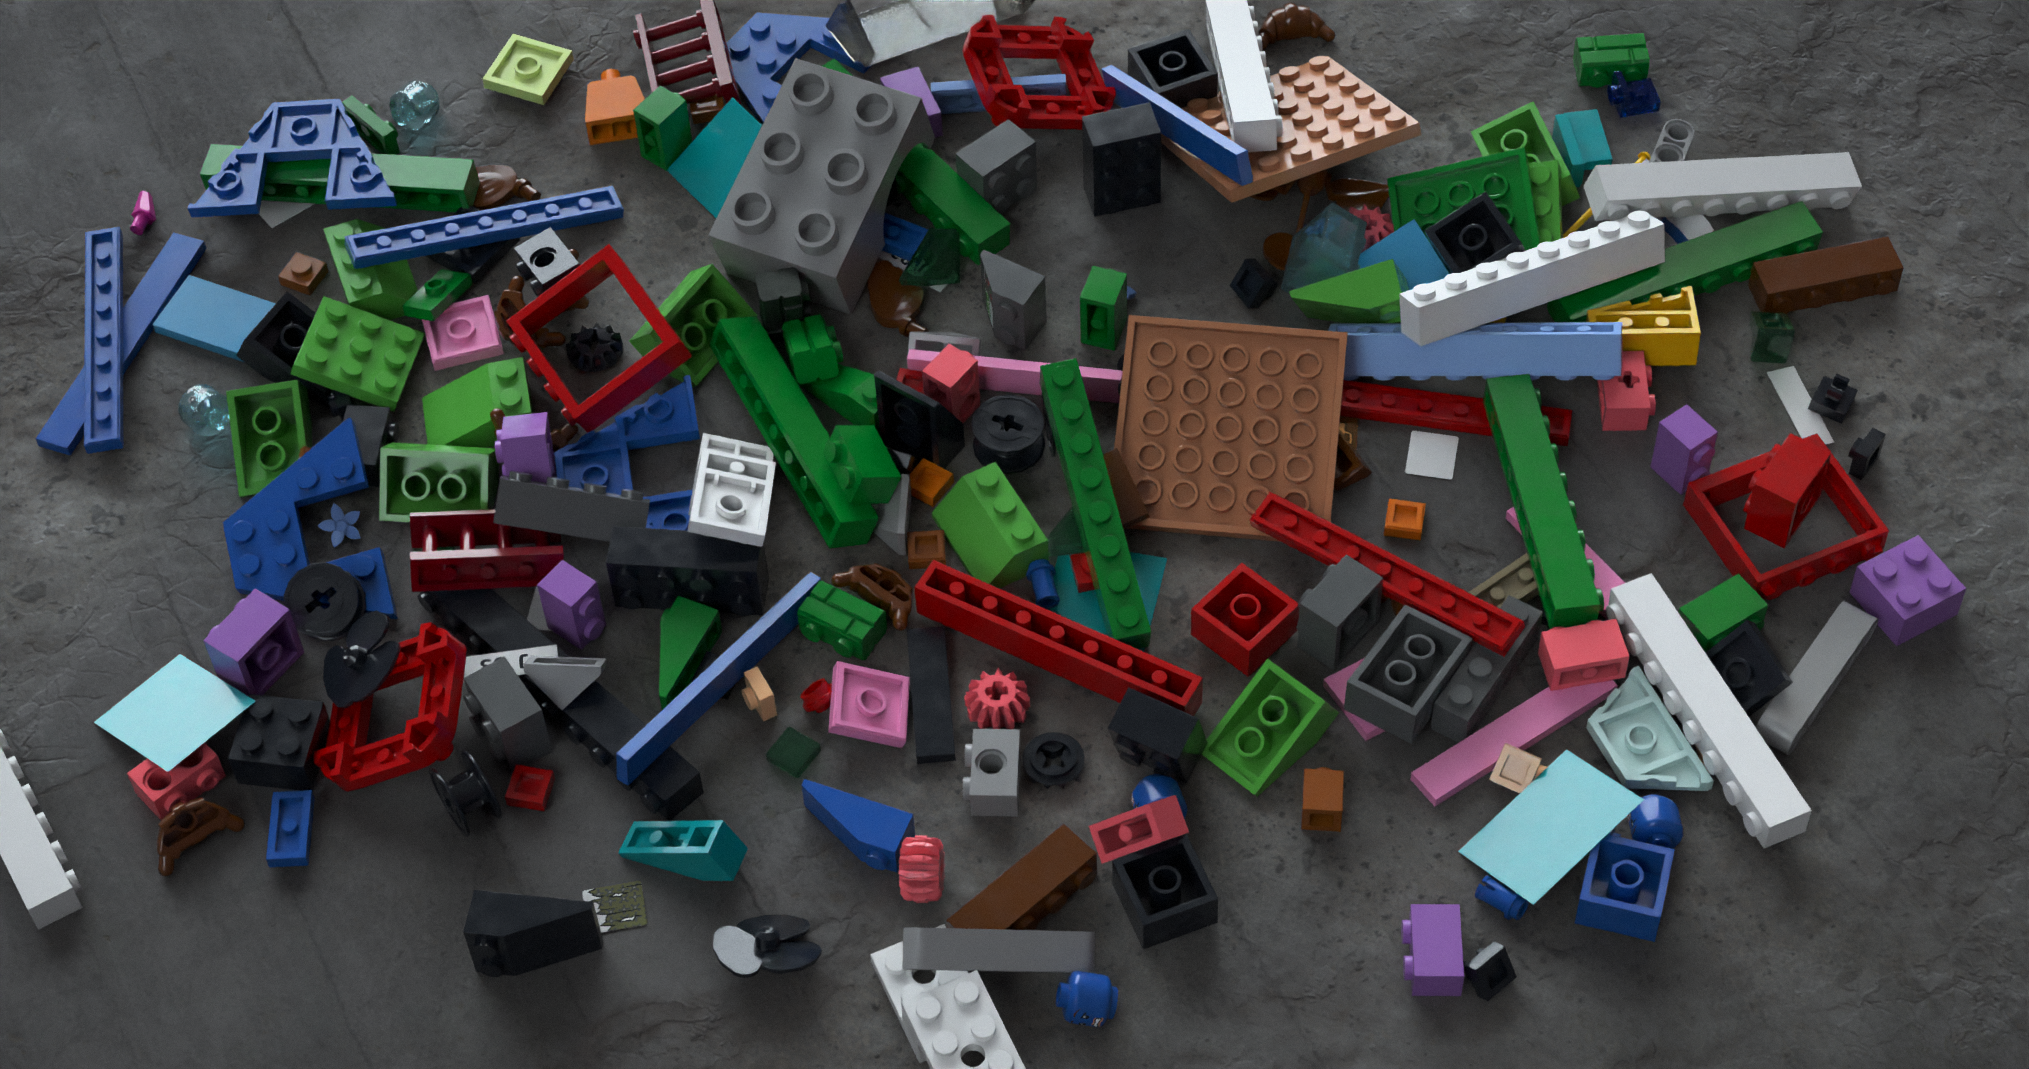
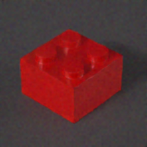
[1743,433,1831,549]
[1191,563,1299,677]

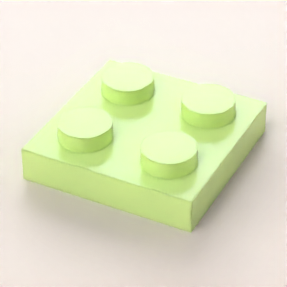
[483,34,574,105]

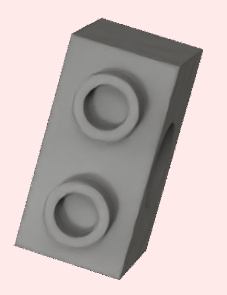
[963,729,1021,817]

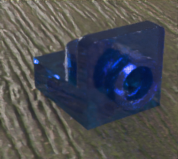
[1607,71,1661,118]

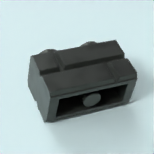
[755,267,812,342]

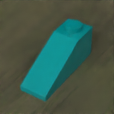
[618,820,748,881]

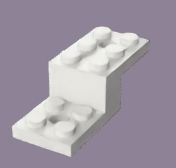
[687,433,776,547]
[870,924,1026,1069]

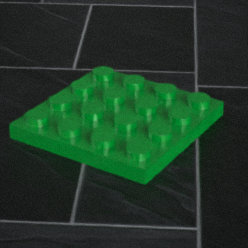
[1387,147,1541,273]

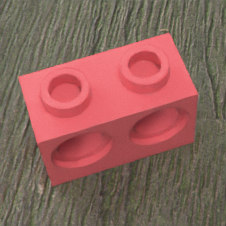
[922,344,980,423]
[127,743,226,820]

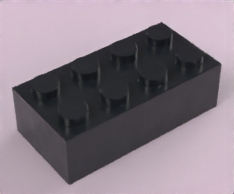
[606,526,769,616]

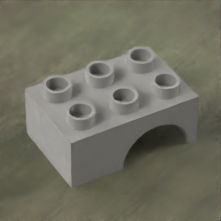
[708,58,935,315]

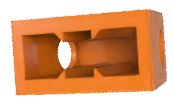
[585,69,645,145]

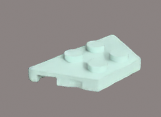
[1586,666,1714,791]

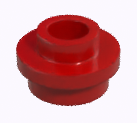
[800,678,832,713]

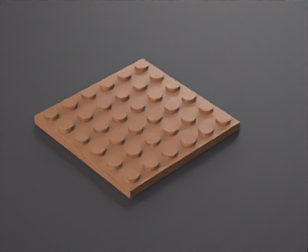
[1161,56,1421,203]
[1114,315,1348,542]

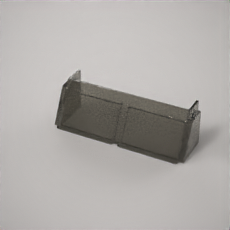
[826,0,1035,67]

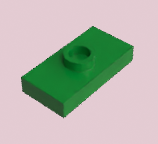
[402,269,472,321]

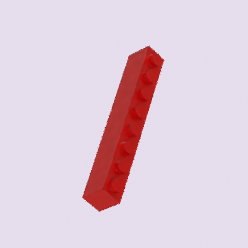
[914,560,1203,716]

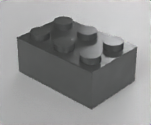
[1344,605,1473,744]

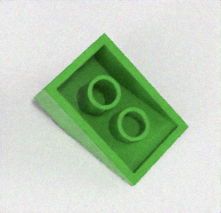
[1289,259,1409,324]
[422,357,534,448]
[226,380,312,498]
[1202,659,1339,797]

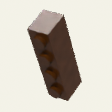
[1748,236,1904,317]
[946,824,1097,930]

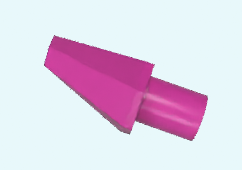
[130,191,156,235]

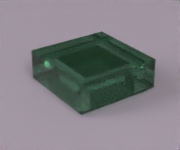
[766,726,821,778]

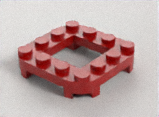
[962,15,1116,130]
[314,622,467,792]

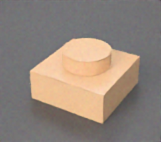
[742,666,777,722]
[1489,743,1542,793]

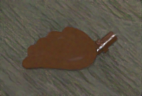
[473,165,541,211]
[867,260,929,337]

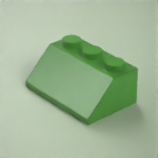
[1471,101,1580,206]
[323,219,418,320]
[629,264,758,387]
[379,442,499,522]
[932,462,1049,589]

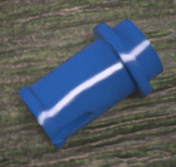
[1026,559,1060,609]
[1475,875,1529,920]

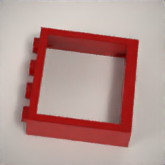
[506,244,692,433]
[1683,433,1889,600]

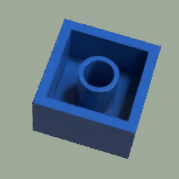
[1575,834,1675,942]

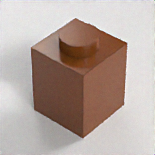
[1301,767,1344,832]

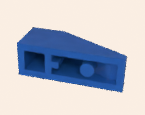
[801,779,915,873]

